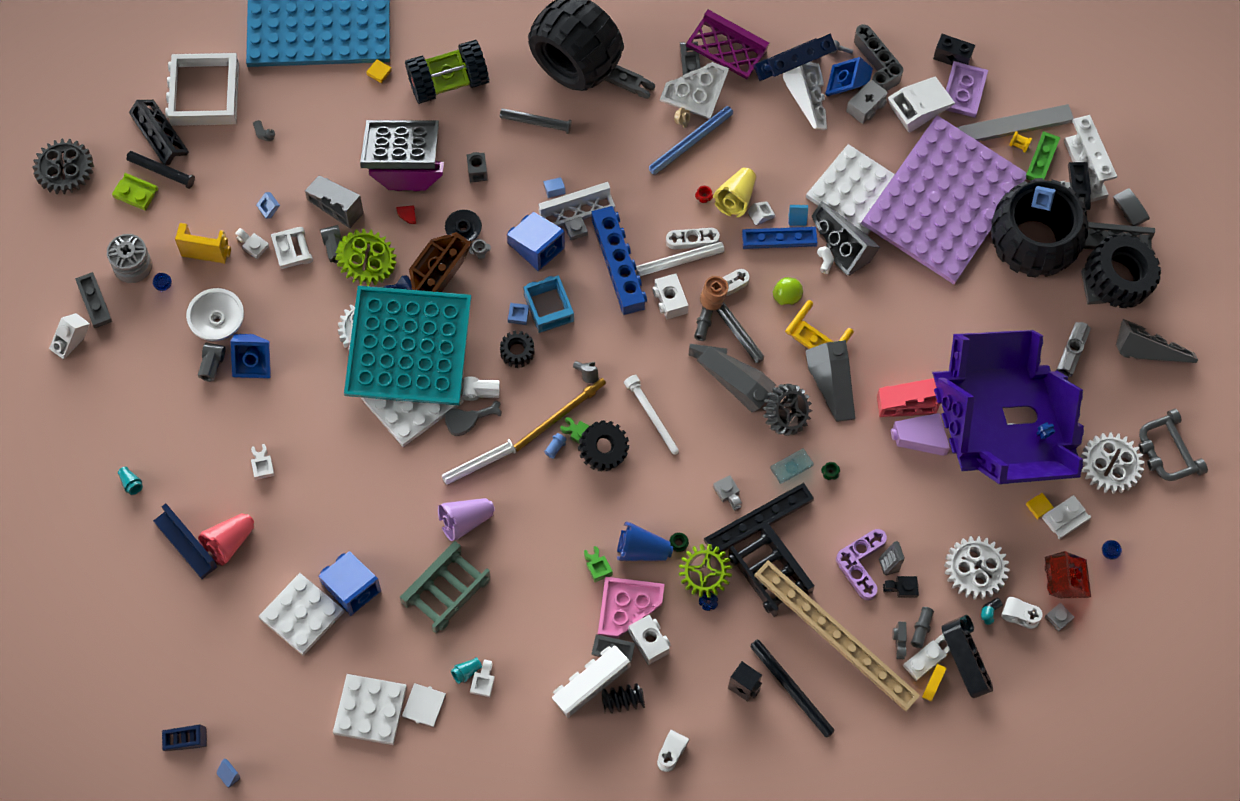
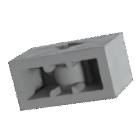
[846,80,888,124]

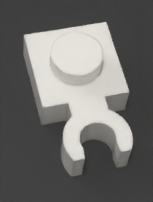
[251,444,275,480]

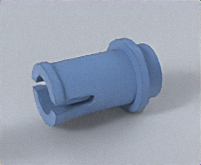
[544,433,567,459]

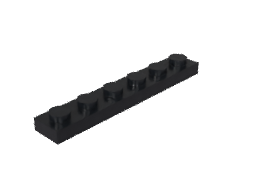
[704,483,814,554]

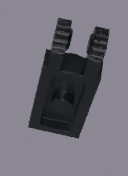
[1068,162,1091,210]

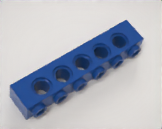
[591,206,647,315]

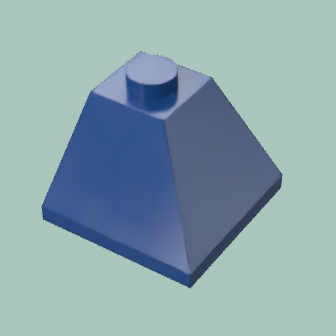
[825,57,873,97]
[230,334,271,378]

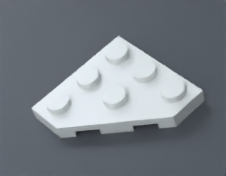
[660,62,729,119]

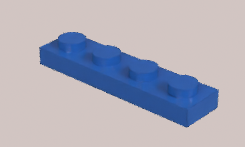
[742,227,817,249]

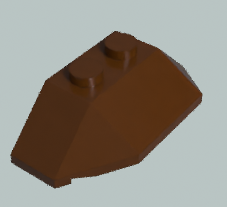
[409,232,472,292]

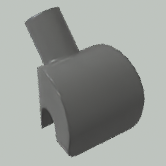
[573,361,599,383]

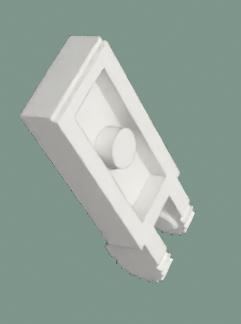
[903,634,950,681]

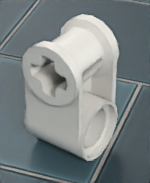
[1001,597,1042,629]
[657,730,689,772]

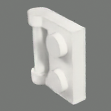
[271,227,313,269]

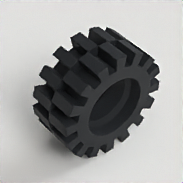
[500,331,535,368]

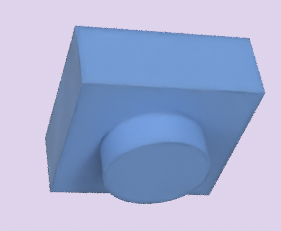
[256,192,280,219]
[508,303,529,325]

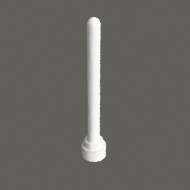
[624,375,679,455]

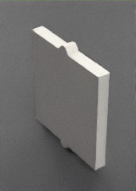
[402,683,446,727]

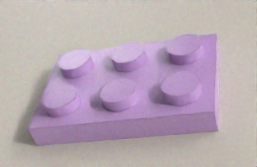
[946,61,988,118]

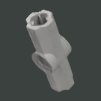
[1056,322,1091,377]

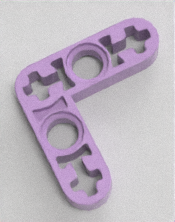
[836,529,887,600]

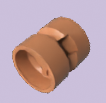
[700,276,729,310]

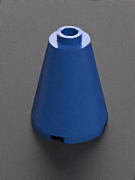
[617,522,673,561]

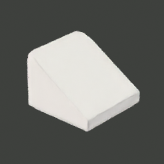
[748,202,775,225]

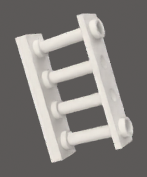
[1064,115,1117,202]

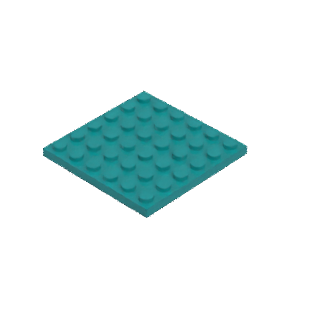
[344,286,472,406]

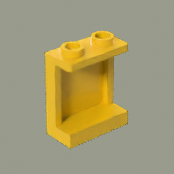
[175,223,231,264]

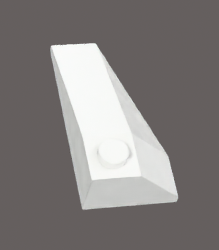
[783,62,827,130]

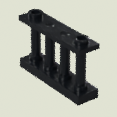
[728,523,815,617]

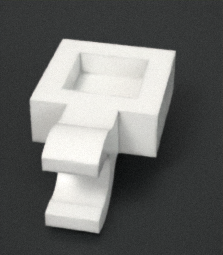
[235,228,269,259]
[470,660,495,697]

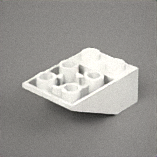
[888,76,955,133]

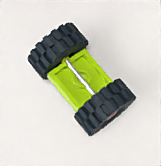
[405,39,489,104]

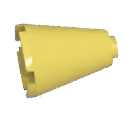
[713,168,756,217]

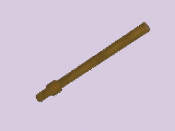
[513,378,606,452]

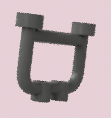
[1138,408,1208,481]

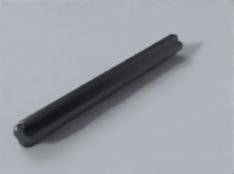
[750,639,835,738]

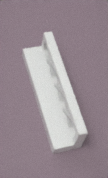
[538,182,615,227]

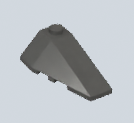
[812,201,880,276]
[1116,319,1198,363]
[805,340,855,422]
[697,346,776,412]

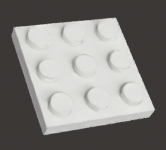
[258,573,344,656]
[333,674,407,745]

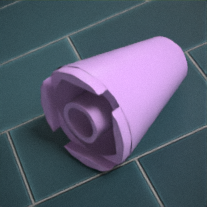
[437,498,495,541]

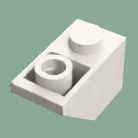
[49,313,90,359]

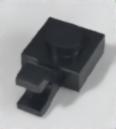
[883,576,919,598]

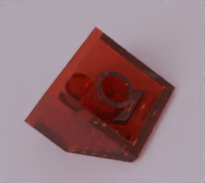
[1045,551,1091,599]

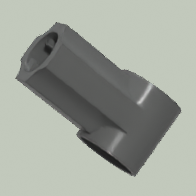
[320,225,342,263]
[198,342,226,382]

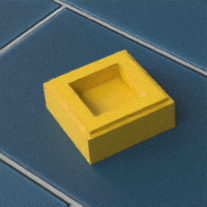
[366,59,392,84]
[1026,493,1054,520]

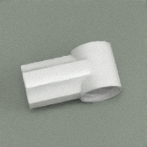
[462,376,500,401]

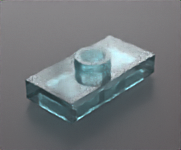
[770,448,814,484]

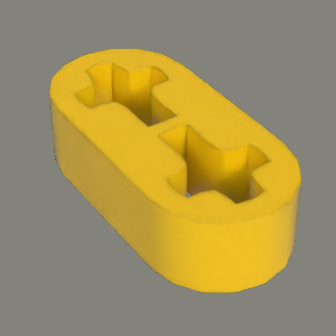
[922,663,946,702]

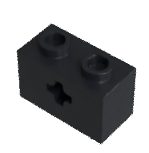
[933,34,975,65]
[728,661,762,702]

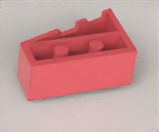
[877,378,940,417]

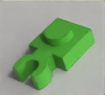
[560,417,589,444]
[584,546,613,582]

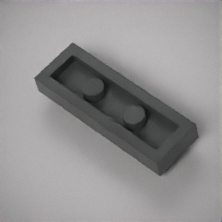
[75,272,113,328]

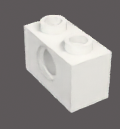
[652,273,689,320]
[628,615,671,665]

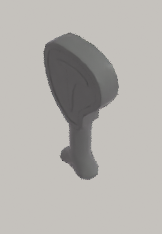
[445,401,502,436]

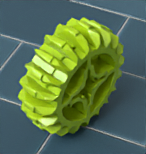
[679,544,732,598]

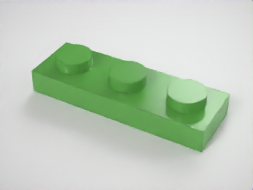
[1026,131,1060,180]

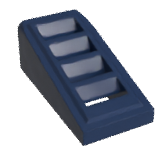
[162,724,207,751]

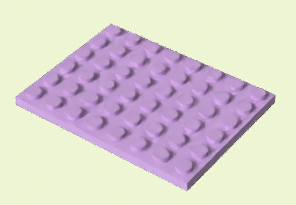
[861,115,1027,284]

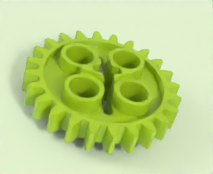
[335,228,397,286]

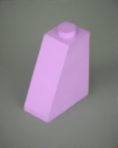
[891,413,950,456]

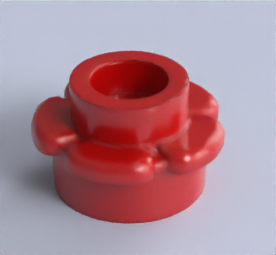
[695,185,713,203]

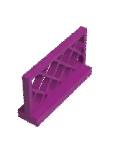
[686,9,769,80]

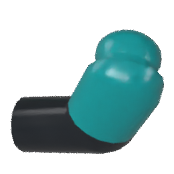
[981,597,1003,625]

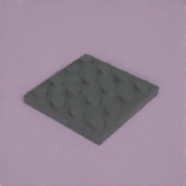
[360,120,439,169]

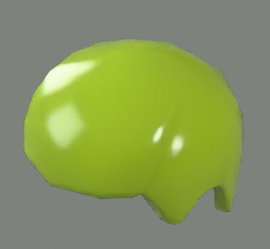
[772,277,803,305]

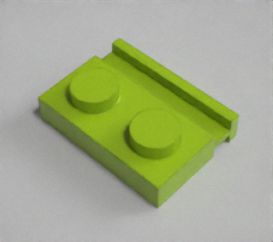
[112,173,159,211]

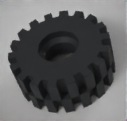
[578,420,629,472]

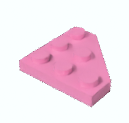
[598,577,664,638]

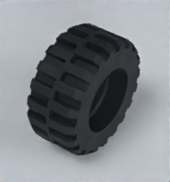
[1084,234,1161,308]

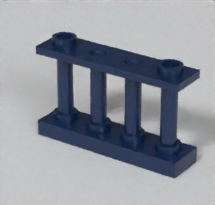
[753,33,837,81]

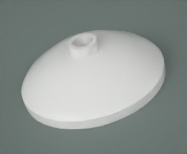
[186,288,244,341]

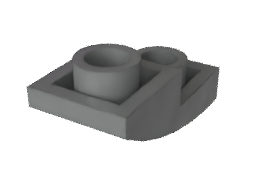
[1113,188,1150,226]

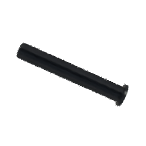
[126,151,195,189]

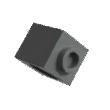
[466,152,488,183]

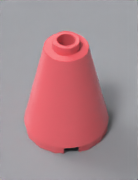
[198,513,254,566]

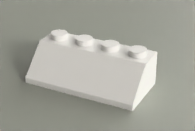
[552,646,631,718]

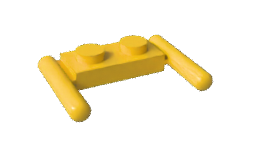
[785,300,854,349]

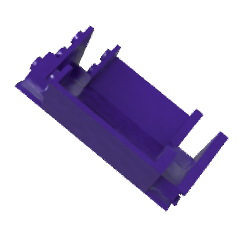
[932,330,1084,484]

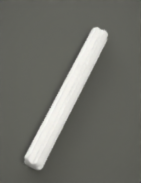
[636,242,725,276]

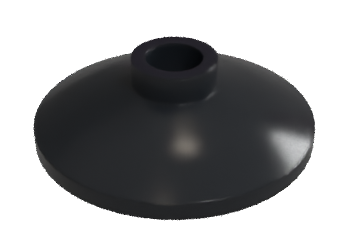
[445,209,482,242]

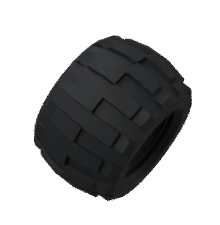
[528,0,624,91]
[991,178,1089,278]

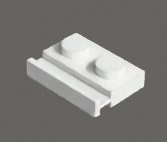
[1042,495,1091,540]

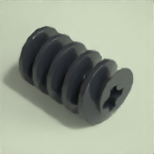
[601,683,645,714]

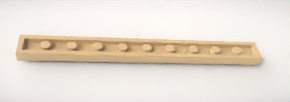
[754,560,920,711]

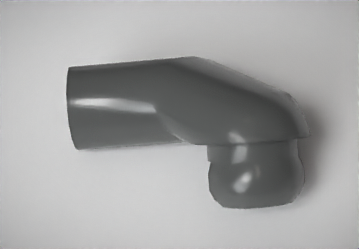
[253,120,275,141]

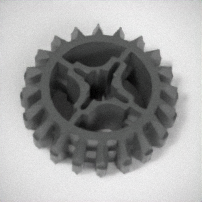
[762,384,812,436]

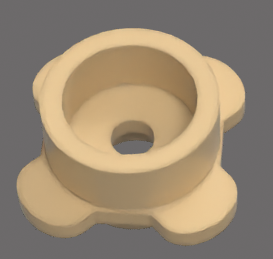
[674,107,690,128]

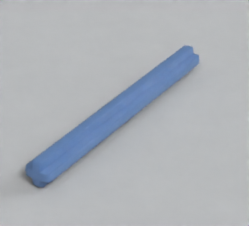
[649,106,733,175]

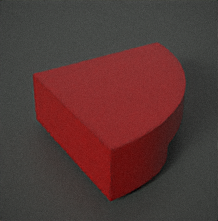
[396,205,416,224]

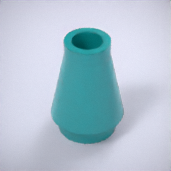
[117,466,143,495]
[451,657,482,684]

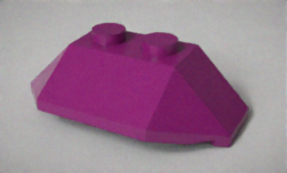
[369,161,444,192]

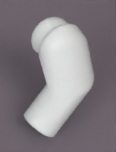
[817,246,834,274]

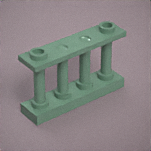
[400,541,491,633]

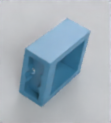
[523,275,574,333]

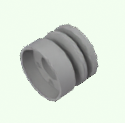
[107,234,152,283]

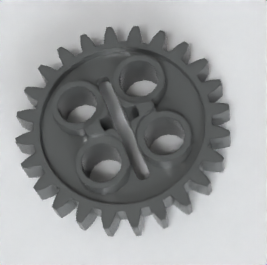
[32,138,94,194]

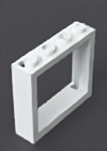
[165,53,239,126]

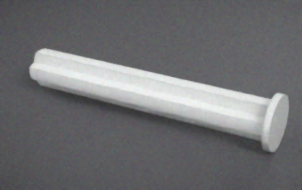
[442,439,516,485]

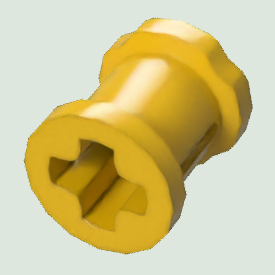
[1009,131,1032,153]

